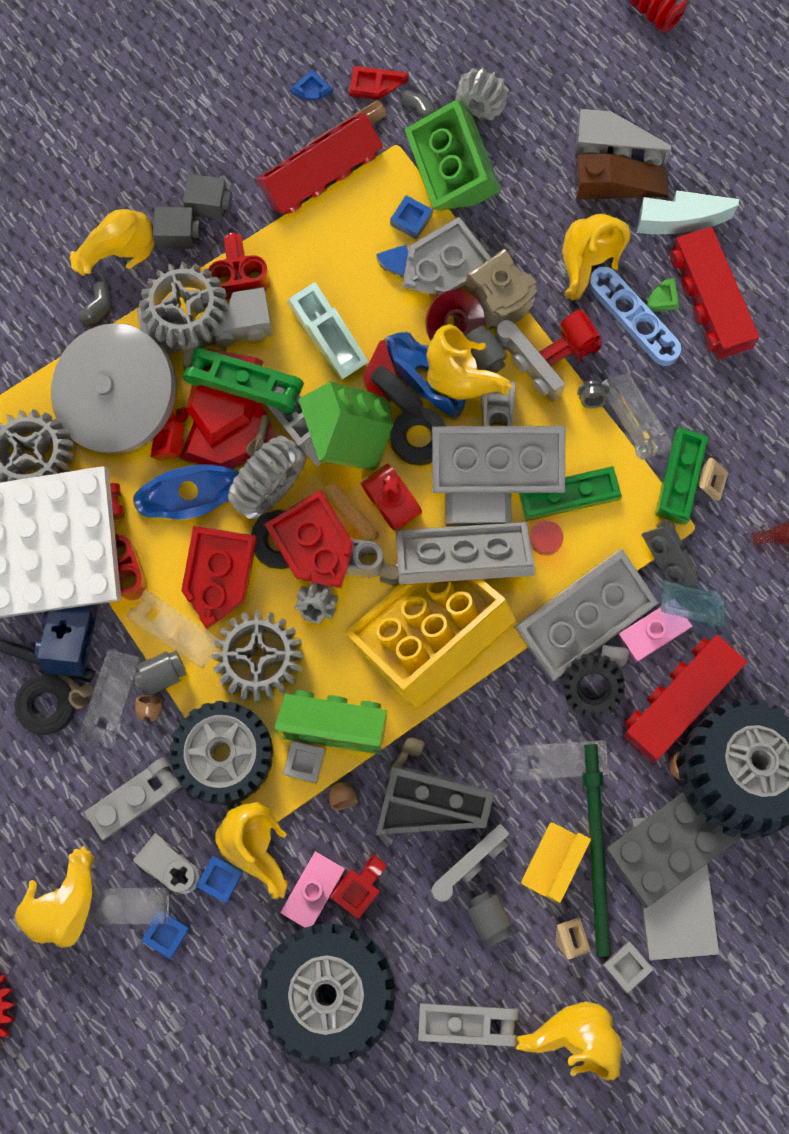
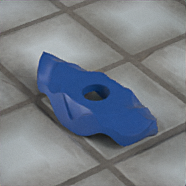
[384,332,466,419]
[133,465,239,520]

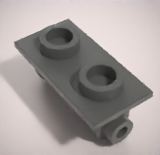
[641,519,699,590]

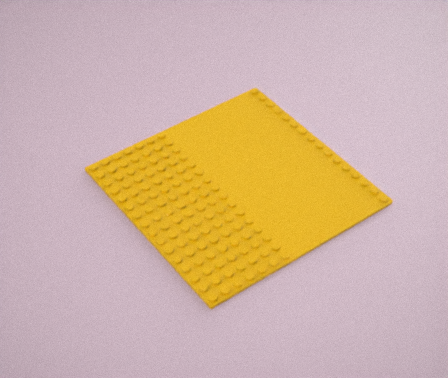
[0,145,695,823]

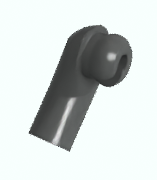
[401,90,436,122]
[79,282,111,325]

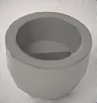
[601,645,630,669]

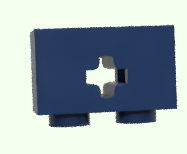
[35,605,96,677]

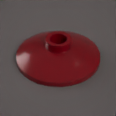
[425,289,485,341]

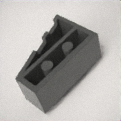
[375,765,494,836]

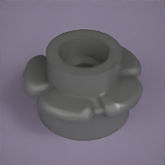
[577,379,609,408]

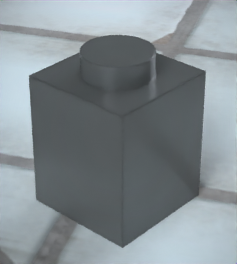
[183,174,232,220]
[153,207,201,249]

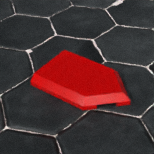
[186,349,263,446]
[179,401,277,469]
[264,489,354,589]
[181,526,257,629]

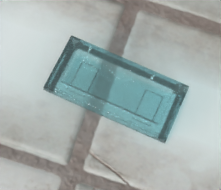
[661,581,724,627]

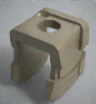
[465,249,537,330]

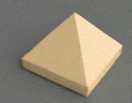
[698,458,728,501]
[555,917,590,960]

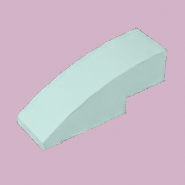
[637,191,739,235]
[286,282,369,379]

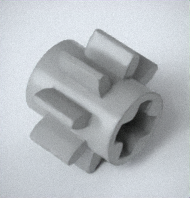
[295,583,338,624]

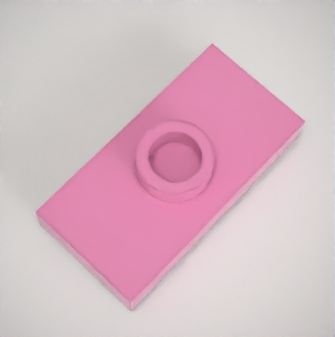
[617,599,693,663]
[280,851,345,927]

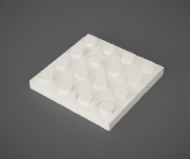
[0,466,121,618]

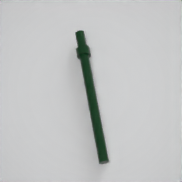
[582,744,610,957]

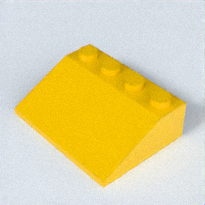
[344,579,516,710]

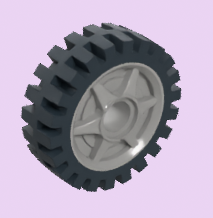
[169,701,273,805]

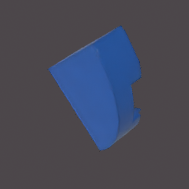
[290,69,333,100]
[376,244,408,278]

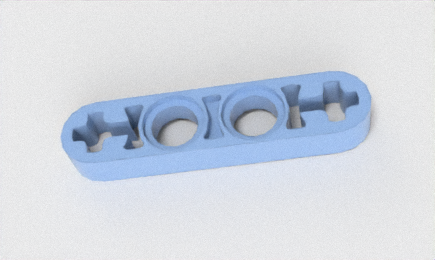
[589,267,681,366]

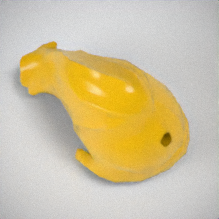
[70,209,155,276]
[562,214,631,301]
[426,324,512,400]
[215,802,288,899]
[14,846,95,948]
[516,1002,622,1081]

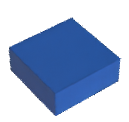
[390,195,433,240]
[196,856,244,903]
[141,910,190,959]

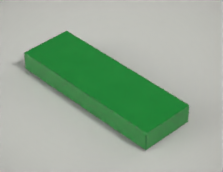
[655,427,708,525]
[518,466,622,521]

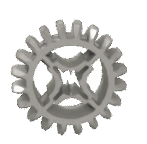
[139,261,228,350]
[0,409,74,483]
[228,436,306,519]
[212,611,304,702]

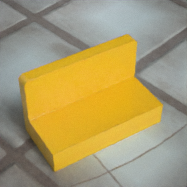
[521,823,591,903]

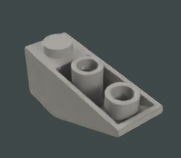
[575,109,671,166]

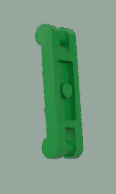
[182,348,304,414]

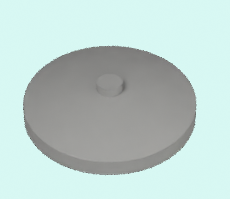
[51,324,176,454]

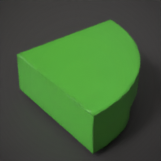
[647,278,679,312]

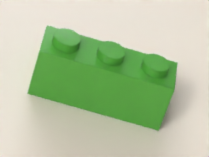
[404,99,501,210]
[298,381,393,471]
[274,690,387,755]

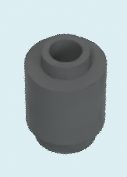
[465,326,507,373]
[134,650,187,695]
[466,891,513,947]

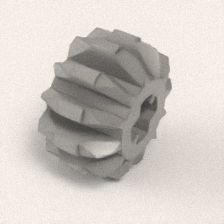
[455,68,509,121]

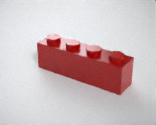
[255,114,383,214]
[670,226,759,360]
[622,634,748,763]

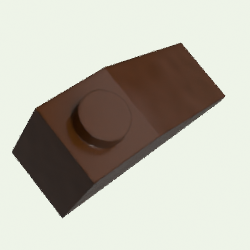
[574,154,668,200]

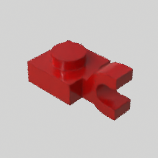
[150,406,189,461]
[330,853,387,919]

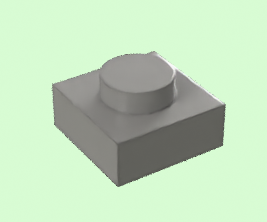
[283,741,326,784]
[602,942,654,993]

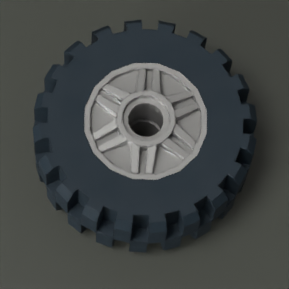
[678,699,789,839]
[258,924,395,1067]

